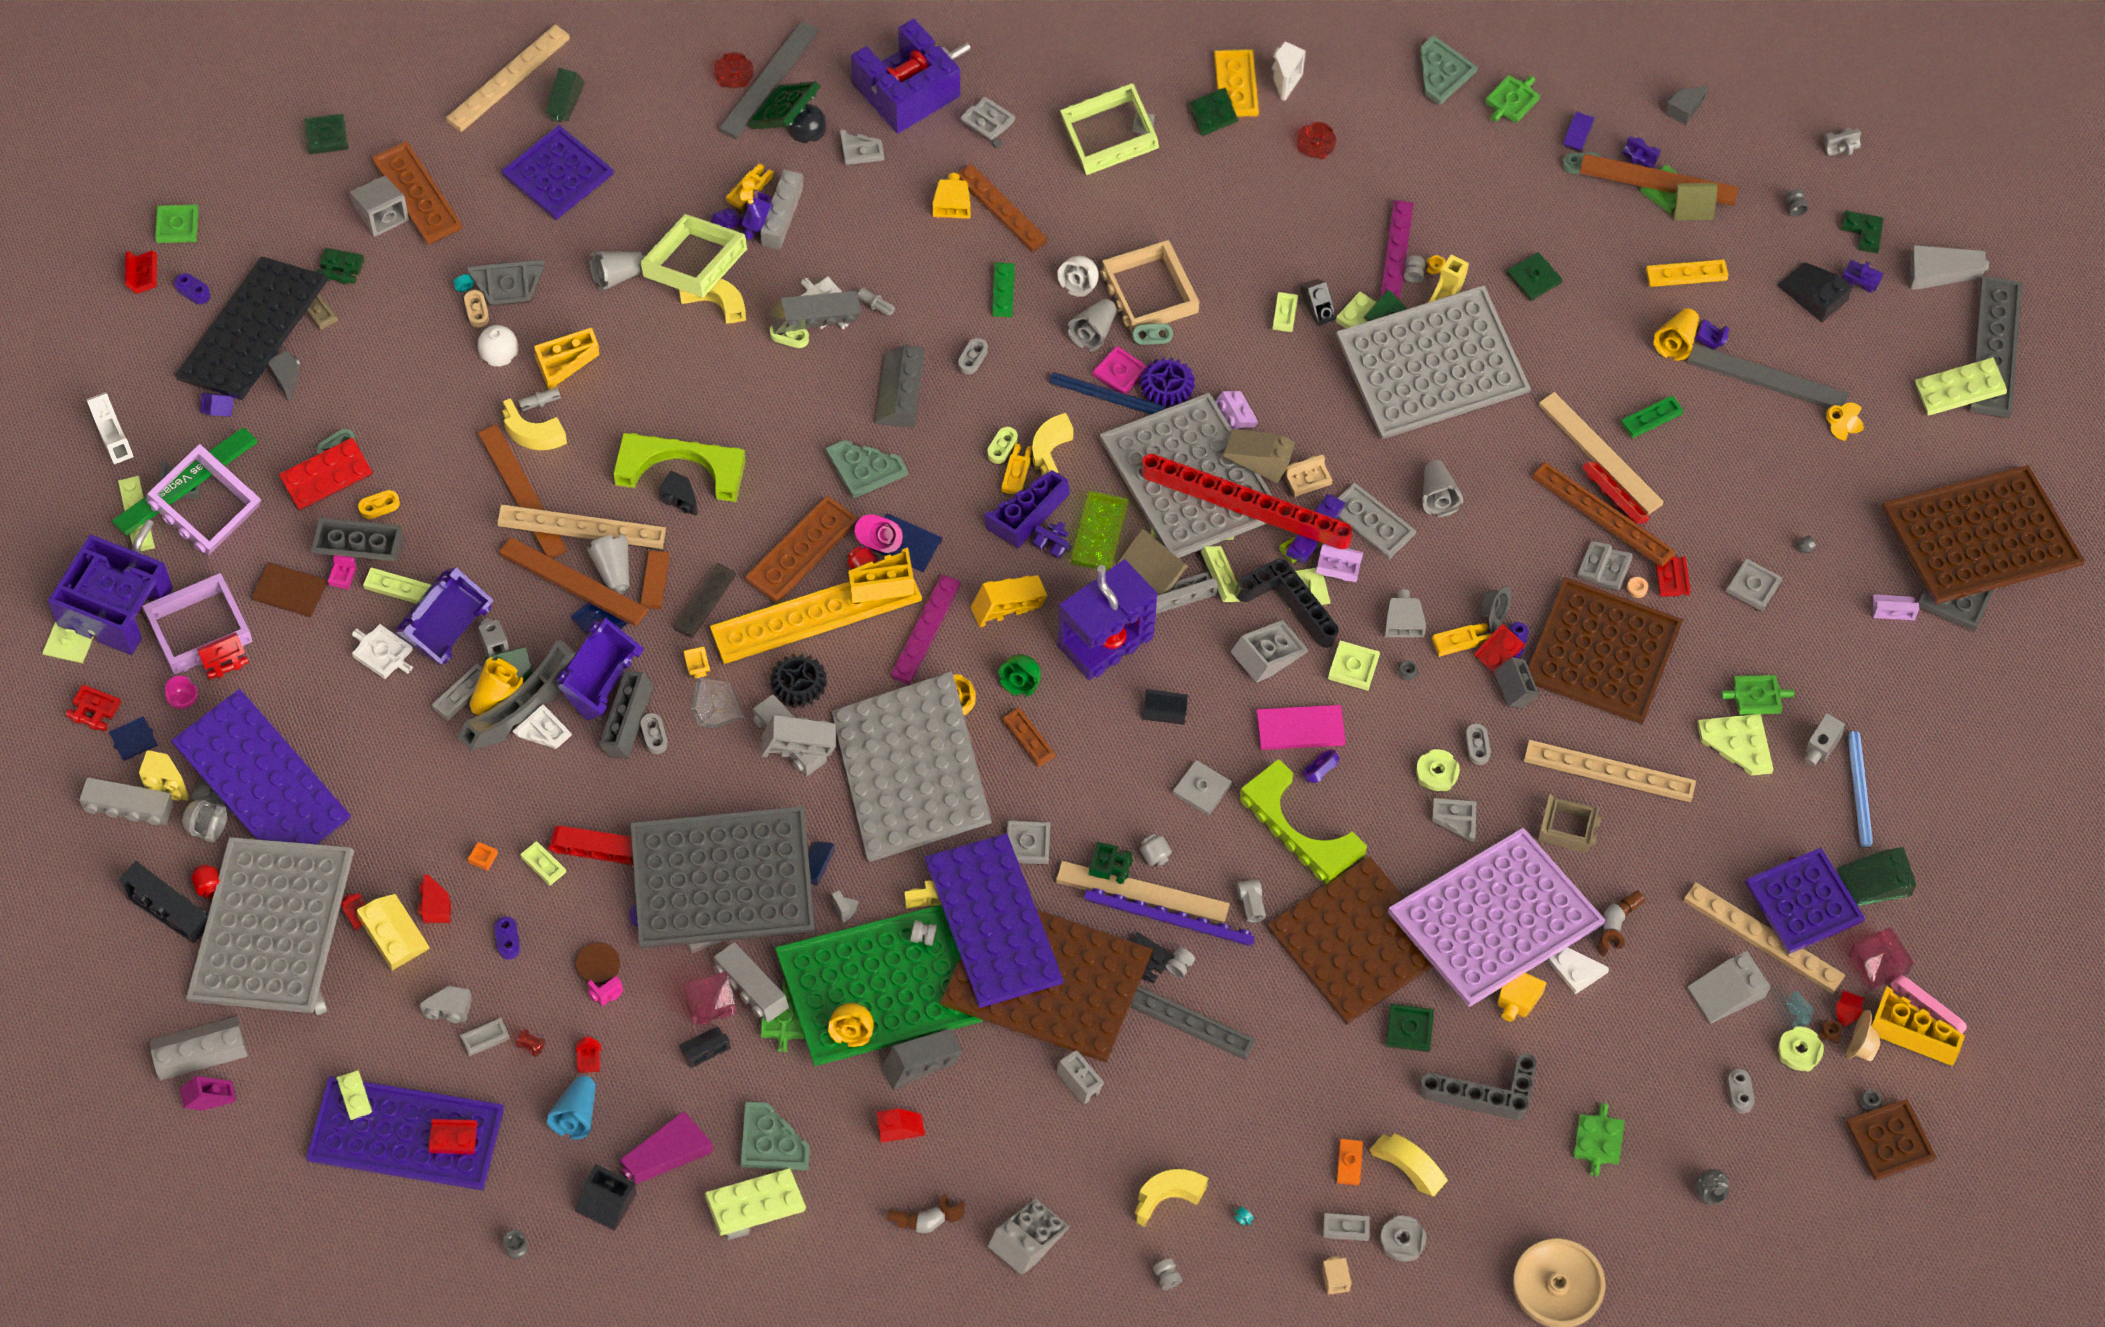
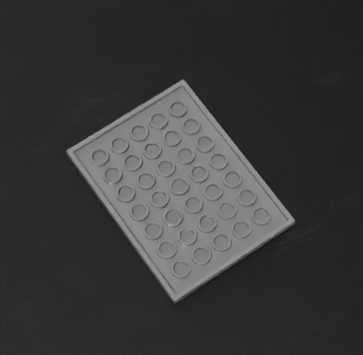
[1336,285,1531,440]
[1100,393,1273,558]
[832,672,992,862]
[186,837,354,1013]

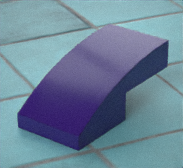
[1563,111,1595,152]

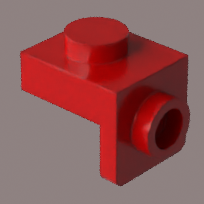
[341,893,366,930]

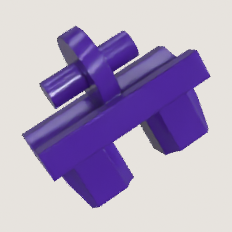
[1622,136,1661,168]
[1842,260,1884,293]
[1033,522,1072,559]

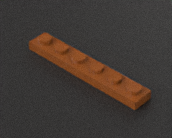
[957,164,1047,253]

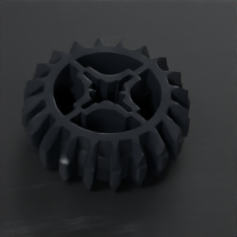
[770,653,827,708]

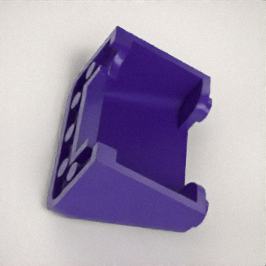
[395,567,494,665]
[556,618,644,720]

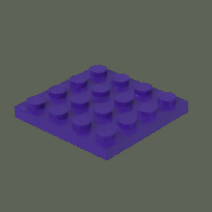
[501,125,614,220]
[1745,847,1865,955]

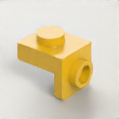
[683,647,711,679]

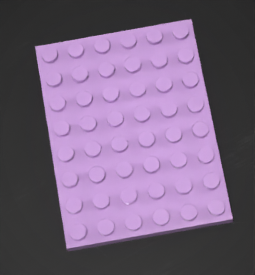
[1388,828,1605,1007]

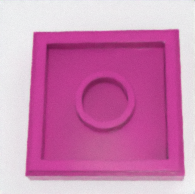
[1092,346,1147,394]

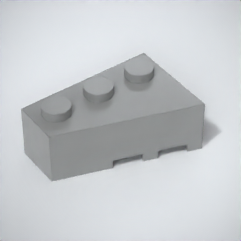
[762,714,836,757]

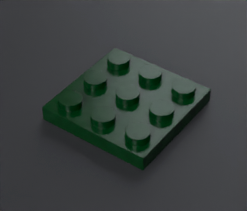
[747,81,820,129]

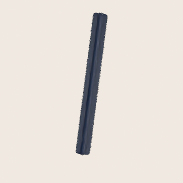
[1050,372,1166,415]

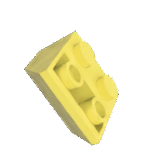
[139,750,189,801]

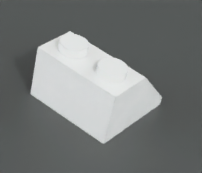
[1272,42,1305,101]

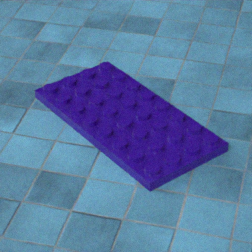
[171,689,351,845]
[925,833,1063,1008]
[306,1076,505,1191]

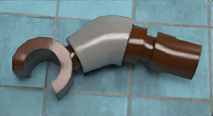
[1597,890,1645,956]
[887,1194,965,1233]

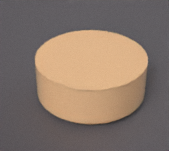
[1626,577,1648,598]

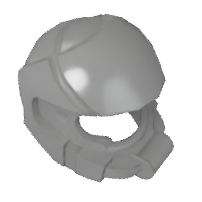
[182,800,227,842]

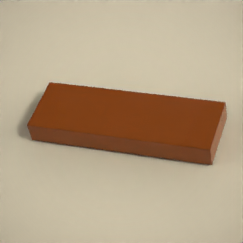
[641,550,670,609]
[1002,707,1056,767]

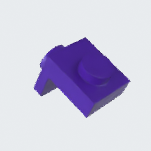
[711,208,743,229]
[1695,319,1730,350]

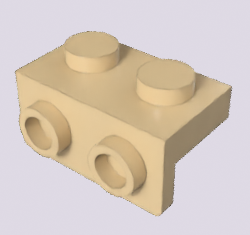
[1285,455,1332,497]

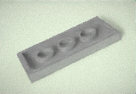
[1337,482,1416,560]

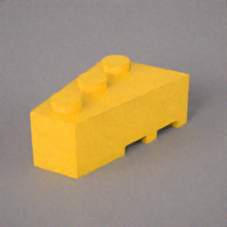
[534,328,599,390]
[848,547,915,603]
[971,575,1047,628]

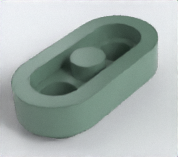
[1563,152,1601,174]
[1132,323,1173,345]
[317,429,356,454]

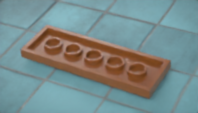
[372,141,463,245]
[745,495,859,604]

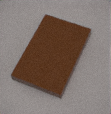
[252,562,327,617]

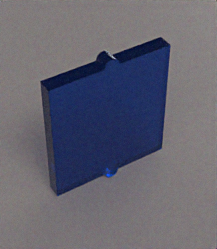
[109,716,158,761]

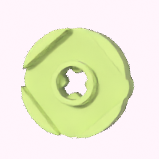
[1416,749,1459,791]
[1778,1027,1824,1071]

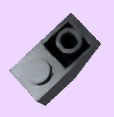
[1299,279,1336,326]
[659,470,698,516]

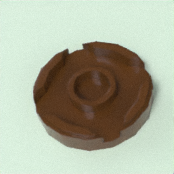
[576,942,620,985]

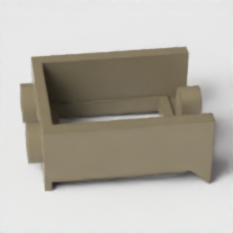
[1538,794,1602,854]

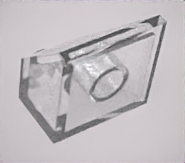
[691,677,744,728]

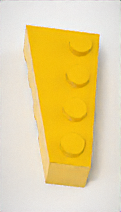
[1871,986,1965,1066]

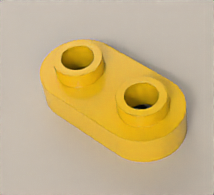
[358,490,400,519]

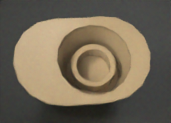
[1846,1010,1880,1061]

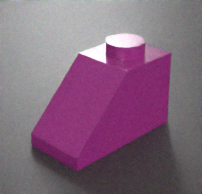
[180,1076,236,1110]

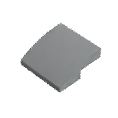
[960,96,1015,140]
[1578,541,1632,591]

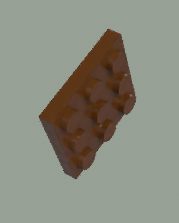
[1846,1099,1937,1181]

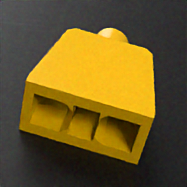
[933,173,971,218]
[1497,973,1547,1022]

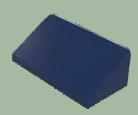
[808,841,835,886]

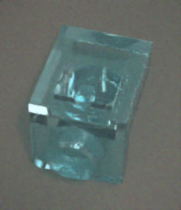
[1787,990,1814,1029]

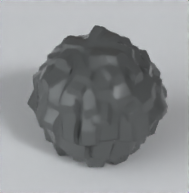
[1694,1169,1730,1205]

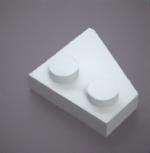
[512,705,572,749]

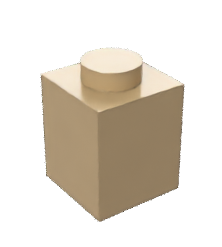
[1322,1256,1351,1295]

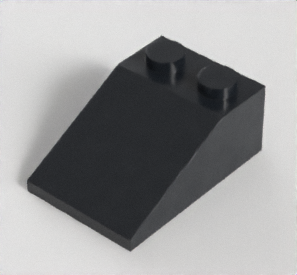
[1778,262,1853,322]

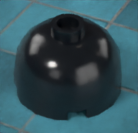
[788,104,826,143]

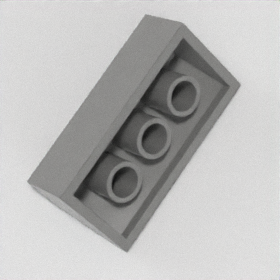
[150,1016,248,1081]

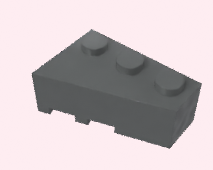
[881,1029,962,1090]

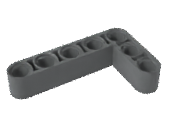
[1419,1053,1537,1120]

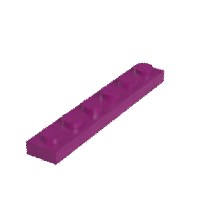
[1380,200,1414,300]
[891,574,961,685]

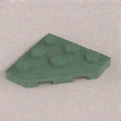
[1420,35,1478,105]
[826,440,908,499]
[741,1102,810,1170]

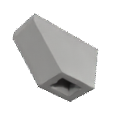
[420,986,472,1023]

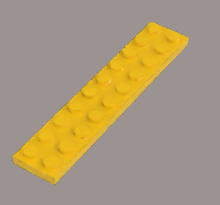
[710,580,922,664]

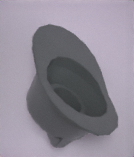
[1480,586,1511,633]

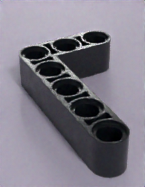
[1235,558,1339,648]

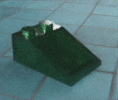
[1837,847,1917,906]

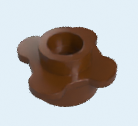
[1819,1020,1843,1043]

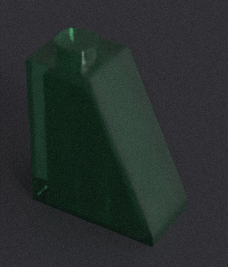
[546,68,585,123]

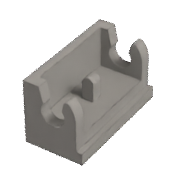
[1056,1051,1104,1105]

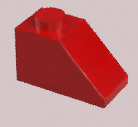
[877,1108,925,1143]

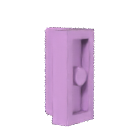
[1872,594,1919,620]

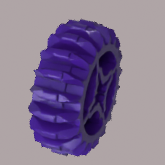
[1140,357,1195,407]

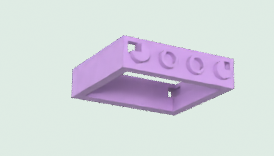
[146,444,261,556]
[142,573,253,675]

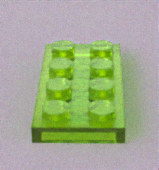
[1070,491,1129,571]

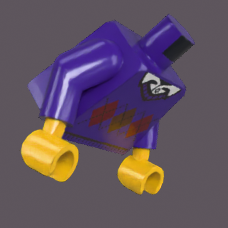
[740,180,773,239]

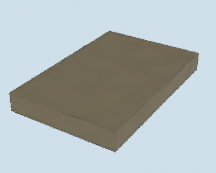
[1118,529,1188,596]

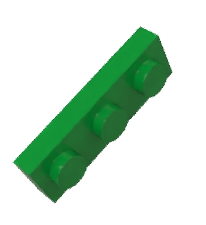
[993,263,1015,317]
[1621,395,1684,439]

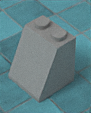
[349,176,409,237]

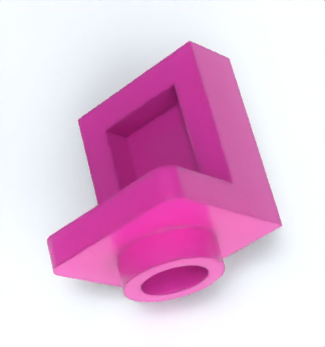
[328,555,357,590]
[587,976,623,1006]

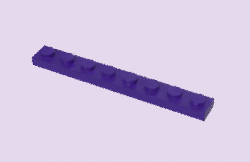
[1084,888,1255,947]

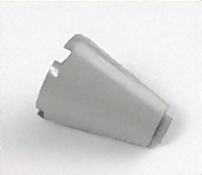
[590,251,646,291]
[1068,299,1117,351]
[1422,460,1463,517]
[587,535,629,594]

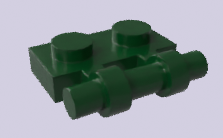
[316,248,365,285]
[1088,842,1133,884]

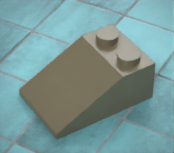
[1223,429,1295,483]

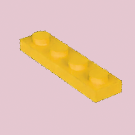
[1646,260,1728,287]

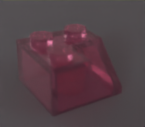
[1848,927,1913,990]
[684,971,736,1025]

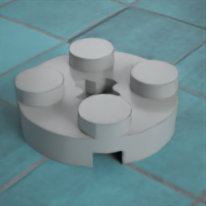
[1380,1215,1426,1261]

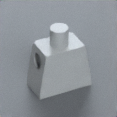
[1384,589,1426,638]
[478,618,509,656]
[1804,714,1845,766]

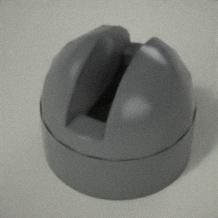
[1798,535,1816,553]

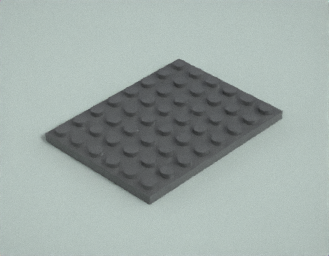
[631,806,815,949]

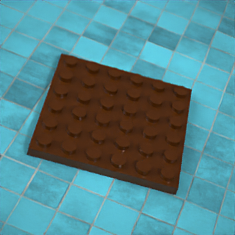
[1528,577,1683,725]
[1267,856,1433,1025]

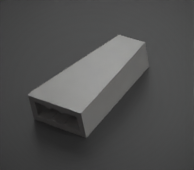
[1910,245,1989,290]

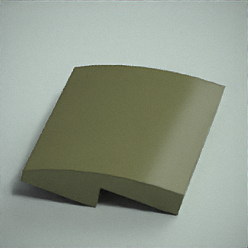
[1673,183,1718,221]

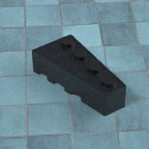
[119,861,208,944]

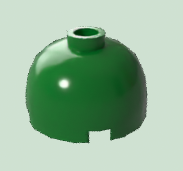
[998,654,1041,697]

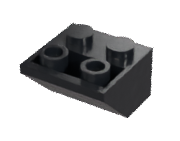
[575,1164,637,1231]

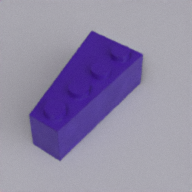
[984,470,1070,548]

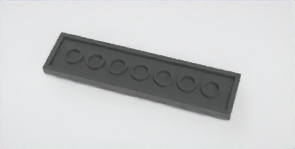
[1970,276,2022,418]

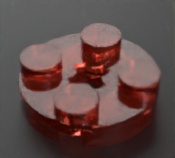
[714,52,753,88]
[1297,122,1337,159]

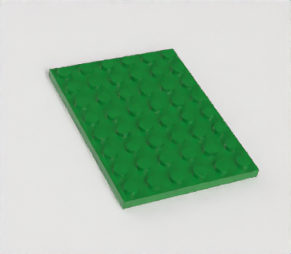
[775,905,983,1067]

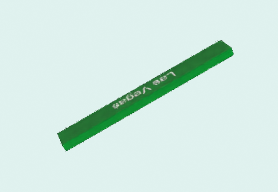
[112,427,257,536]

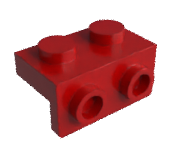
[124,250,157,294]

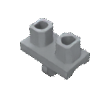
[1824,127,1861,156]

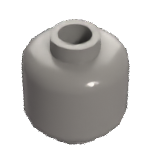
[1140,834,1172,867]

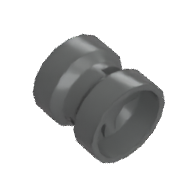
[1785,189,1809,216]
[503,1230,528,1259]

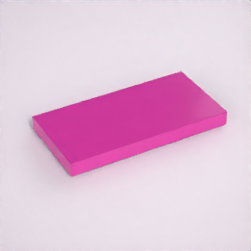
[1257,705,1346,750]

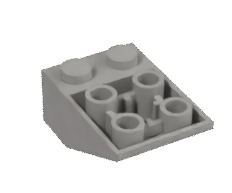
[988,1198,1070,1275]

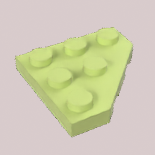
[1697,714,1774,776]

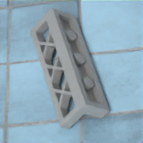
[1156,572,1218,614]

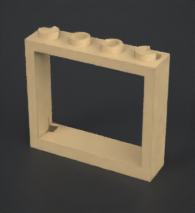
[1100,240,1199,334]

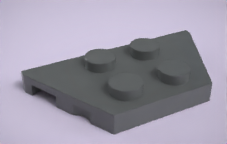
[467,260,545,306]

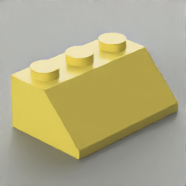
[357,894,430,971]

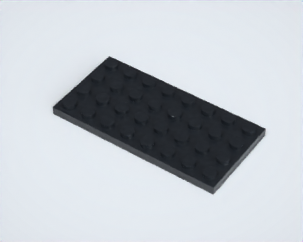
[175,256,328,400]

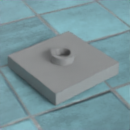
[1726,558,1783,611]
[1173,760,1232,816]
[1007,820,1051,864]

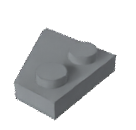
[840,130,884,165]
[1432,798,1476,842]

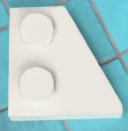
[1548,947,1609,994]

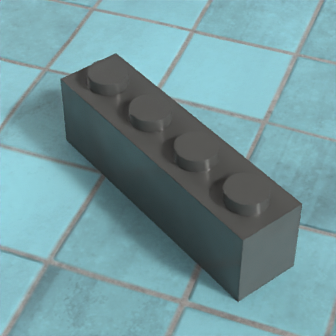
[599,671,654,759]

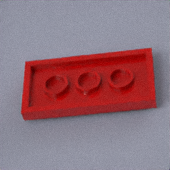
[279,437,373,511]

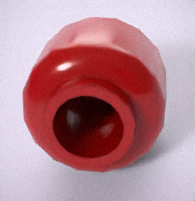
[847,546,878,570]
[191,864,220,898]

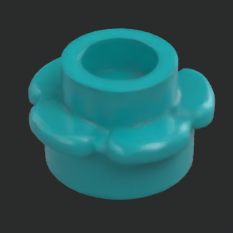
[1234,1206,1254,1226]

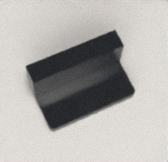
[1142,689,1188,725]
[680,1026,731,1068]

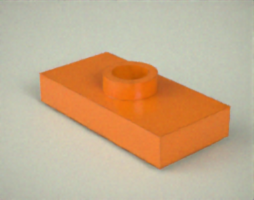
[1337,1139,1363,1186]

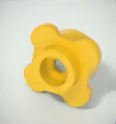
[1426,255,1446,275]

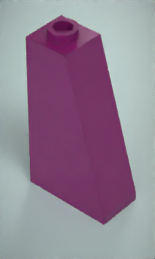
[620,1111,713,1184]

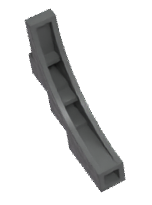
[457,640,575,750]

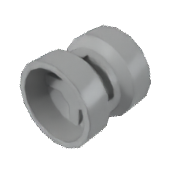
[1404,256,1425,283]
[911,920,937,946]
[1165,947,1196,978]
[1153,1258,1183,1290]

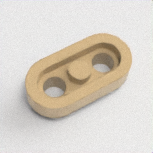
[464,290,489,327]

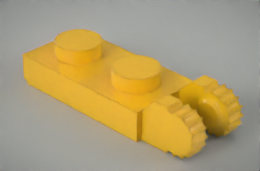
[726,164,774,211]
[1001,443,1032,495]
[1432,623,1491,657]

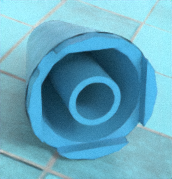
[547,1076,596,1140]

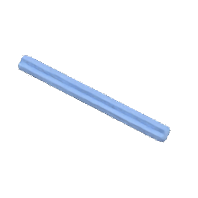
[1848,731,1873,847]

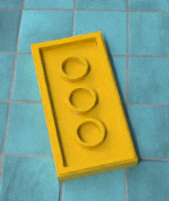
[1214,50,1259,117]

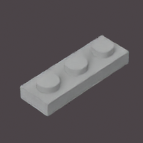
[432,663,482,721]

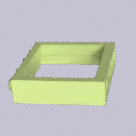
[1060,83,1159,175]
[641,214,747,297]

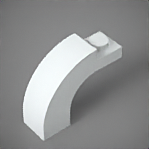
[86,392,134,464]

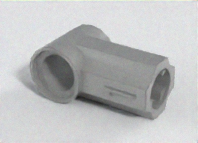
[1237,878,1266,923]

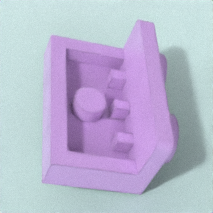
[1215,391,1258,430]
[1316,544,1363,583]

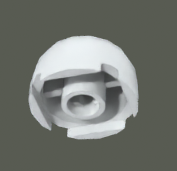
[1058,256,1098,297]
[477,325,519,366]

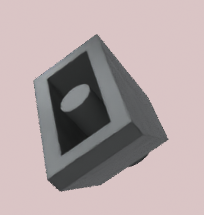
[1666,86,1708,125]
[268,350,301,400]

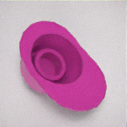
[855,514,903,553]

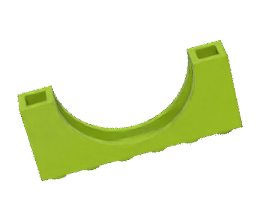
[614,433,746,502]
[1240,759,1367,885]

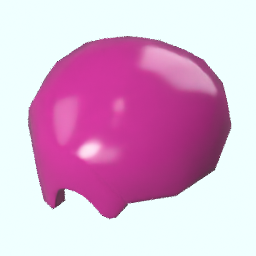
[164,676,198,709]

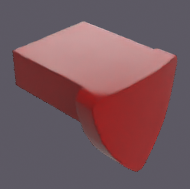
[1836,990,1864,1027]
[575,1036,602,1073]

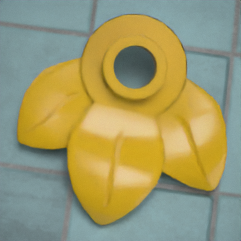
[1826,403,1864,441]

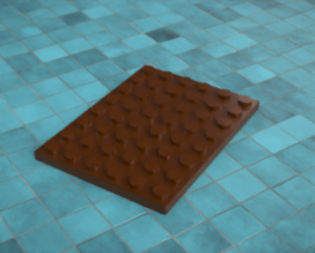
[1881,465,2084,605]
[941,909,1153,1063]

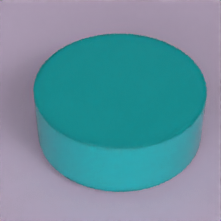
[453,274,474,292]

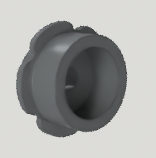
[1398,660,1418,681]
[1860,1090,1882,1111]

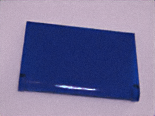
[868,513,943,573]

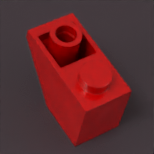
[418,874,451,923]

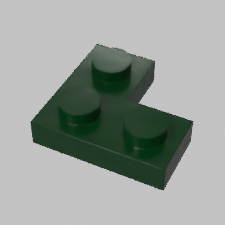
[1841,210,1884,254]

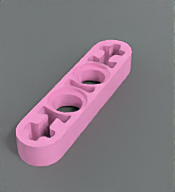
[1891,975,1967,1034]

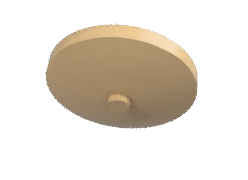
[1513,1239,1605,1327]

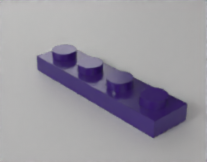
[1286,493,1345,564]

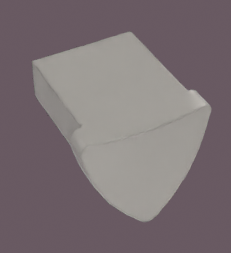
[832,890,859,923]

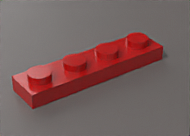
[1582,462,1650,524]

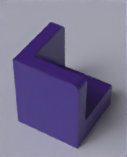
[200,393,234,417]

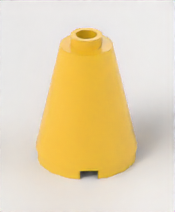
[1653,308,1699,361]
[469,657,523,716]

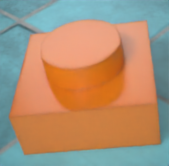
[468,842,498,871]

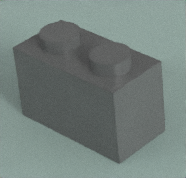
[1494,657,1540,708]

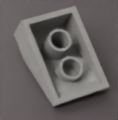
[1231,620,1309,683]
[1687,951,1770,1024]

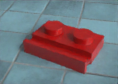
[1655,556,1691,597]
[1474,623,1526,674]
[429,1119,478,1154]

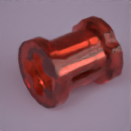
[516,1029,545,1057]

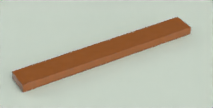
[1580,154,1739,206]
[478,424,567,558]
[1532,462,1675,567]
[499,537,648,627]

